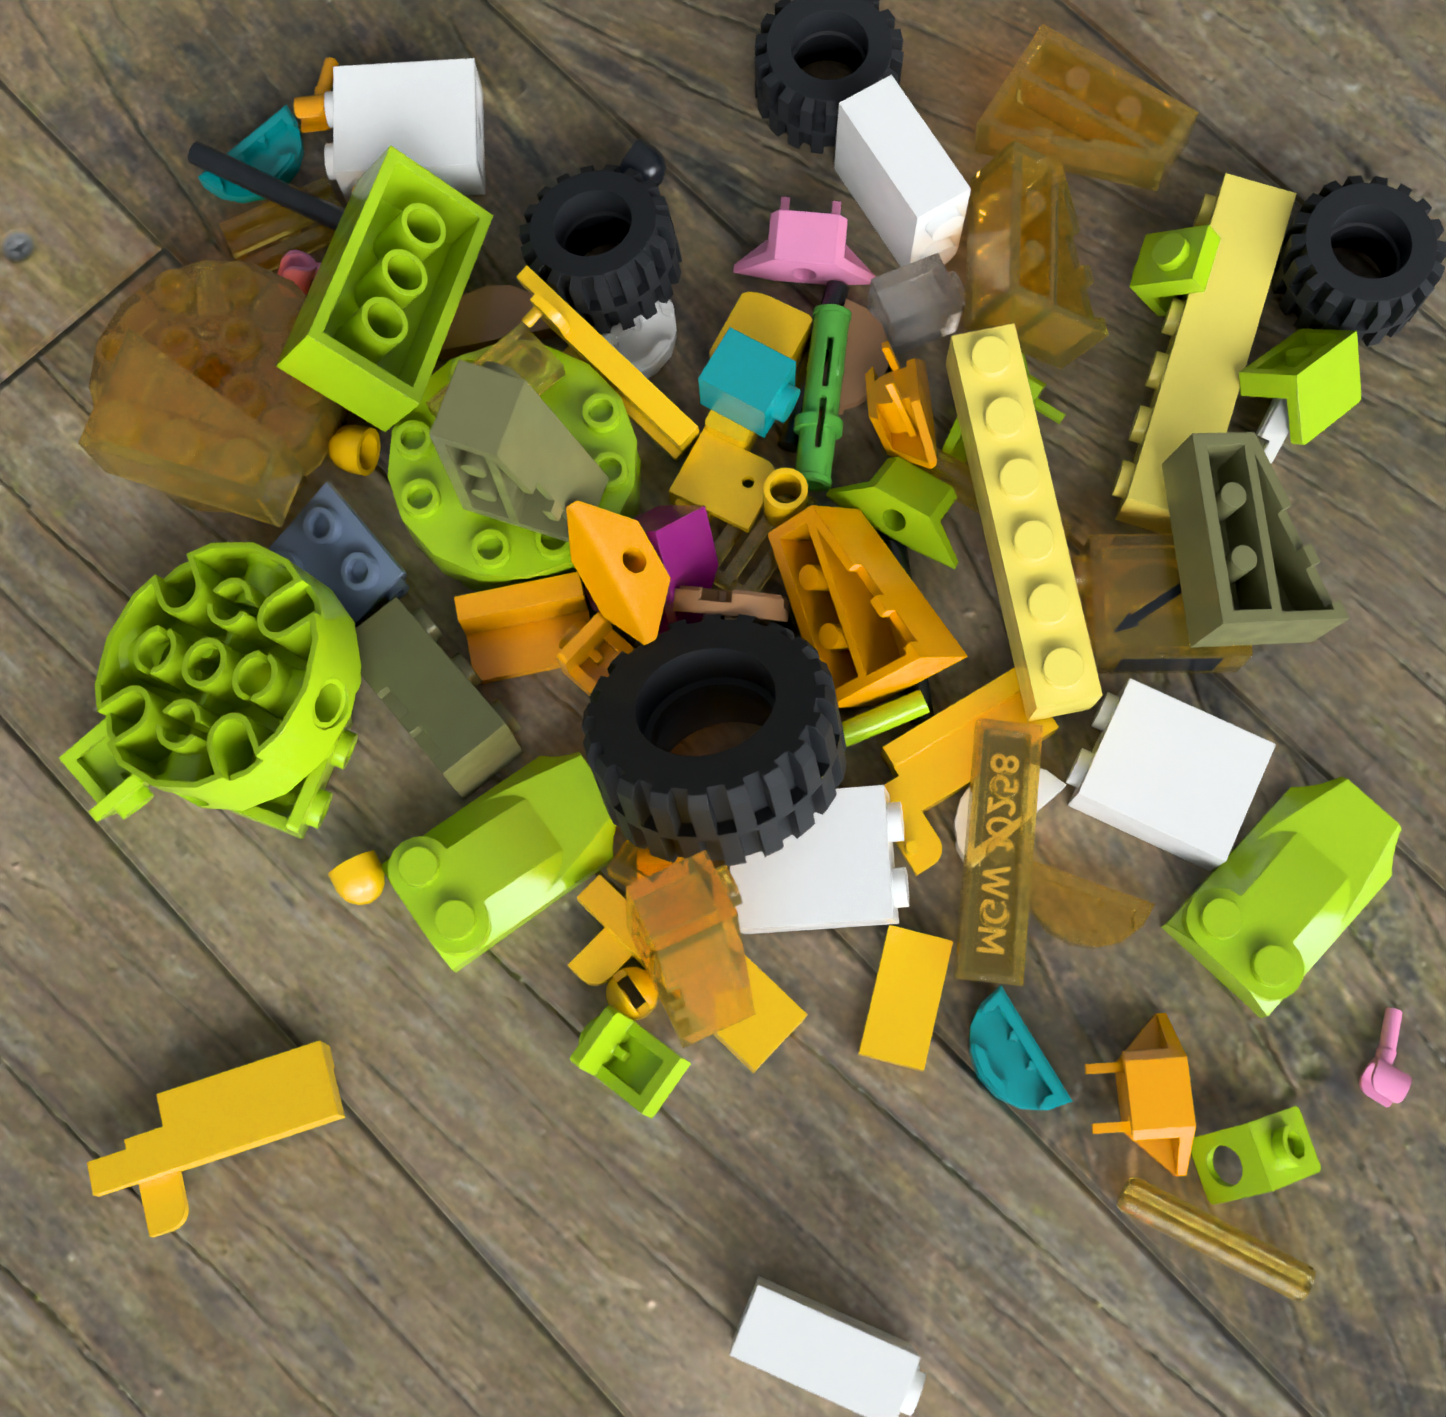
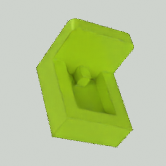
[1129,224,1221,316]
[59,718,155,822]
[570,1005,691,1119]

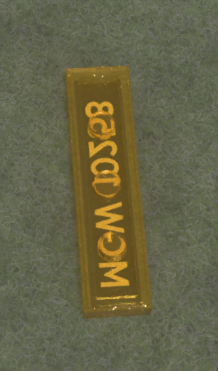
[954,718,1043,986]

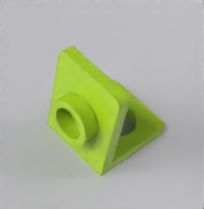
[1191,1106,1321,1205]

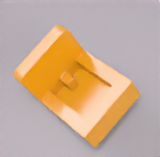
[556,611,635,696]

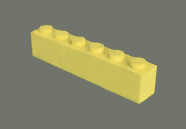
[1111,173,1297,536]
[945,323,1103,722]

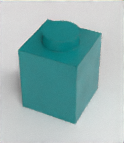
[698,327,800,438]

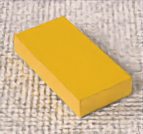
[858,925,953,1072]

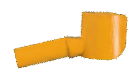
[294,57,339,133]

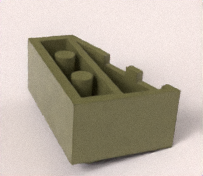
[429,360,609,542]
[1162,432,1350,647]
[356,597,523,800]

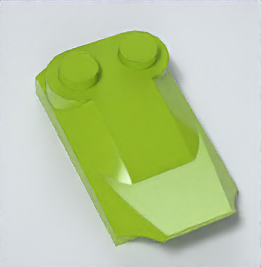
[382,752,617,973]
[1161,776,1402,1018]

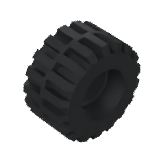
[755,0,904,154]
[519,164,682,334]
[1271,175,1446,347]

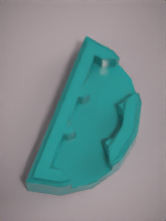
[198,105,305,203]
[968,985,1073,1111]

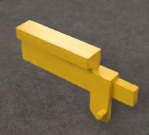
[516,266,700,462]
[568,874,808,1074]
[87,1040,345,1238]

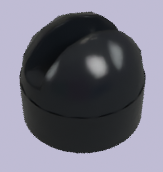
[619,138,666,186]

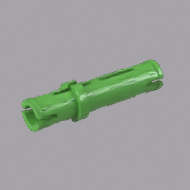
[794,304,852,492]

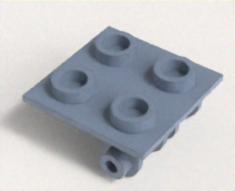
[269,482,409,628]

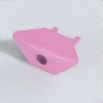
[733,197,876,285]

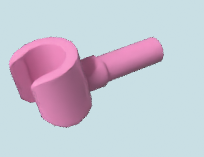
[277,250,321,298]
[1359,1008,1412,1107]

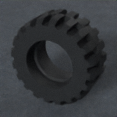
[582,614,847,868]

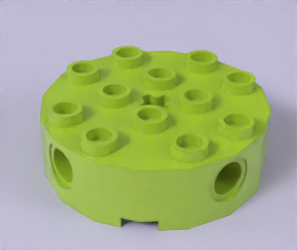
[387,343,642,592]
[94,542,362,810]

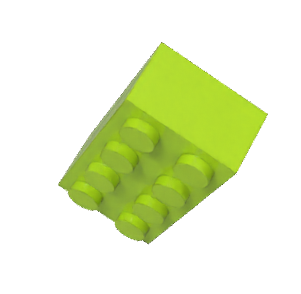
[276,145,494,432]

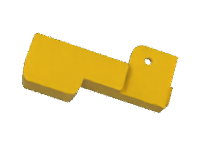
[669,292,812,533]

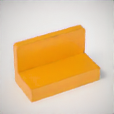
[454,572,590,684]

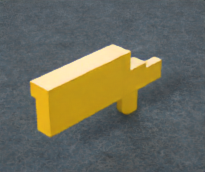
[880,667,1059,876]

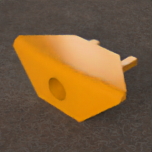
[865,341,937,469]
[566,500,671,645]
[1084,1013,1196,1176]

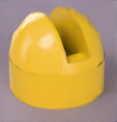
[328,424,380,476]
[328,850,385,905]
[606,966,659,1020]

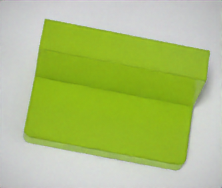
[1239,329,1361,445]

